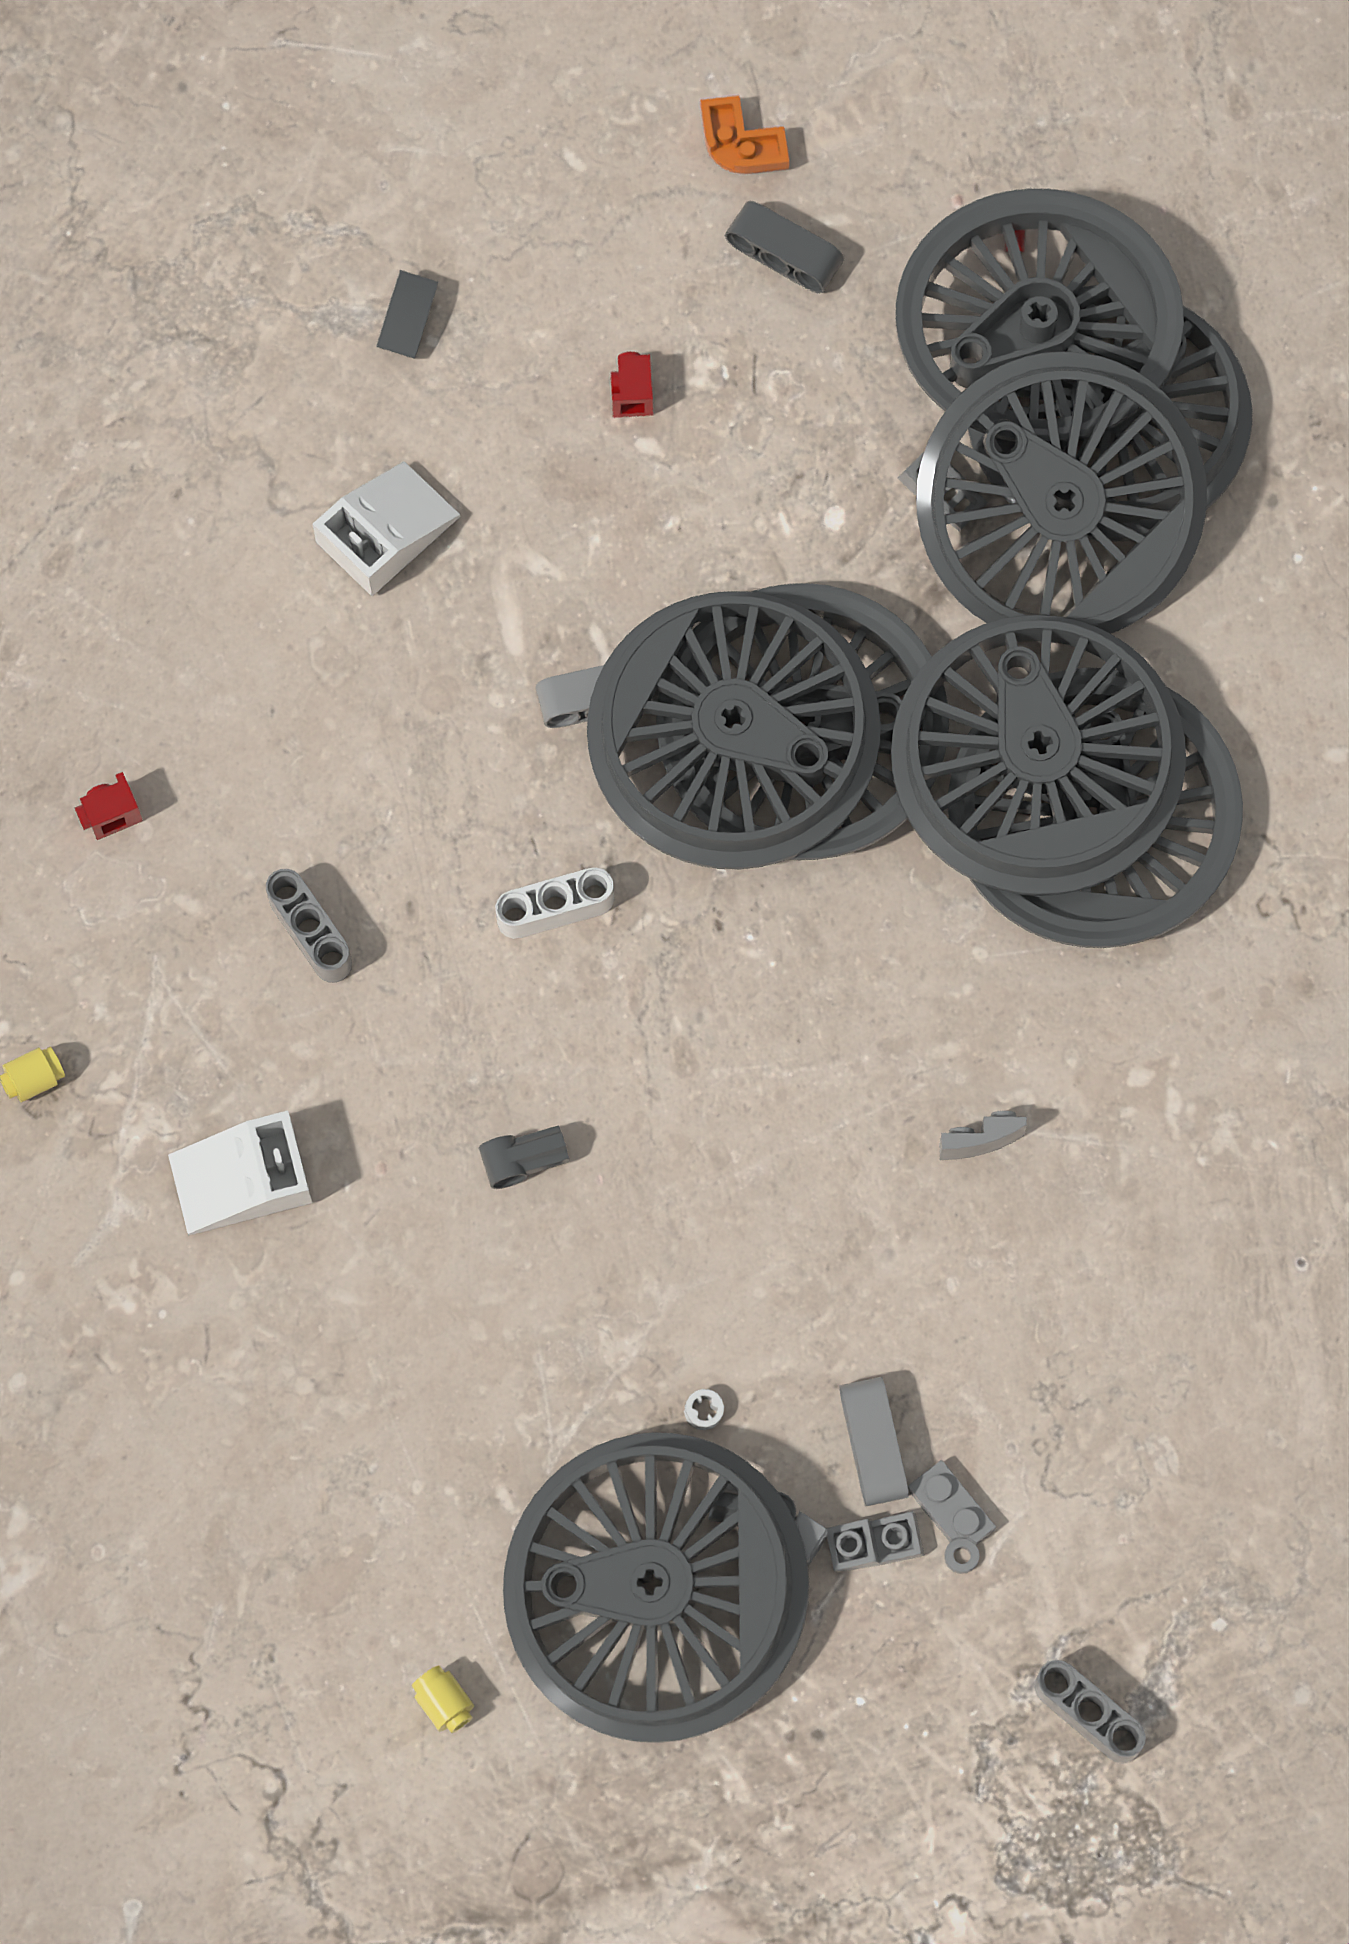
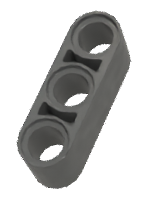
[725,201,844,293]

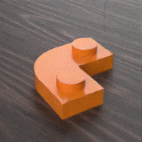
[700,95,789,174]

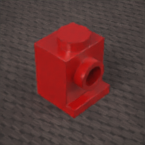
[610,352,653,418]
[74,772,143,840]

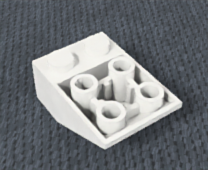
[312,461,460,596]
[168,1111,312,1236]

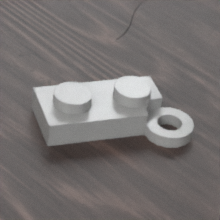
[908,1460,996,1574]

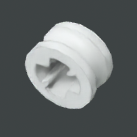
[684,1389,724,1430]

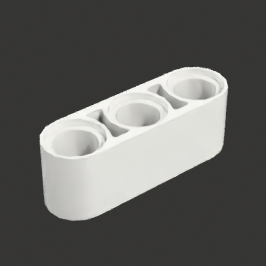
[495,867,614,939]

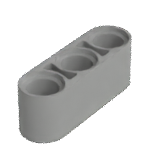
[536,665,659,728]
[266,869,352,983]
[839,1377,909,1506]
[1035,1660,1146,1763]

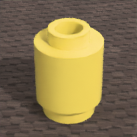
[0,1046,65,1103]
[412,1665,474,1733]

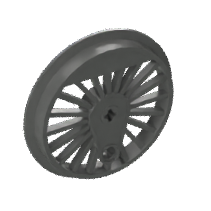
[895,188,1184,443]
[968,285,1252,541]
[916,351,1207,643]
[656,583,949,860]
[587,591,881,870]
[891,615,1186,896]
[948,668,1243,948]
[503,1432,809,1743]

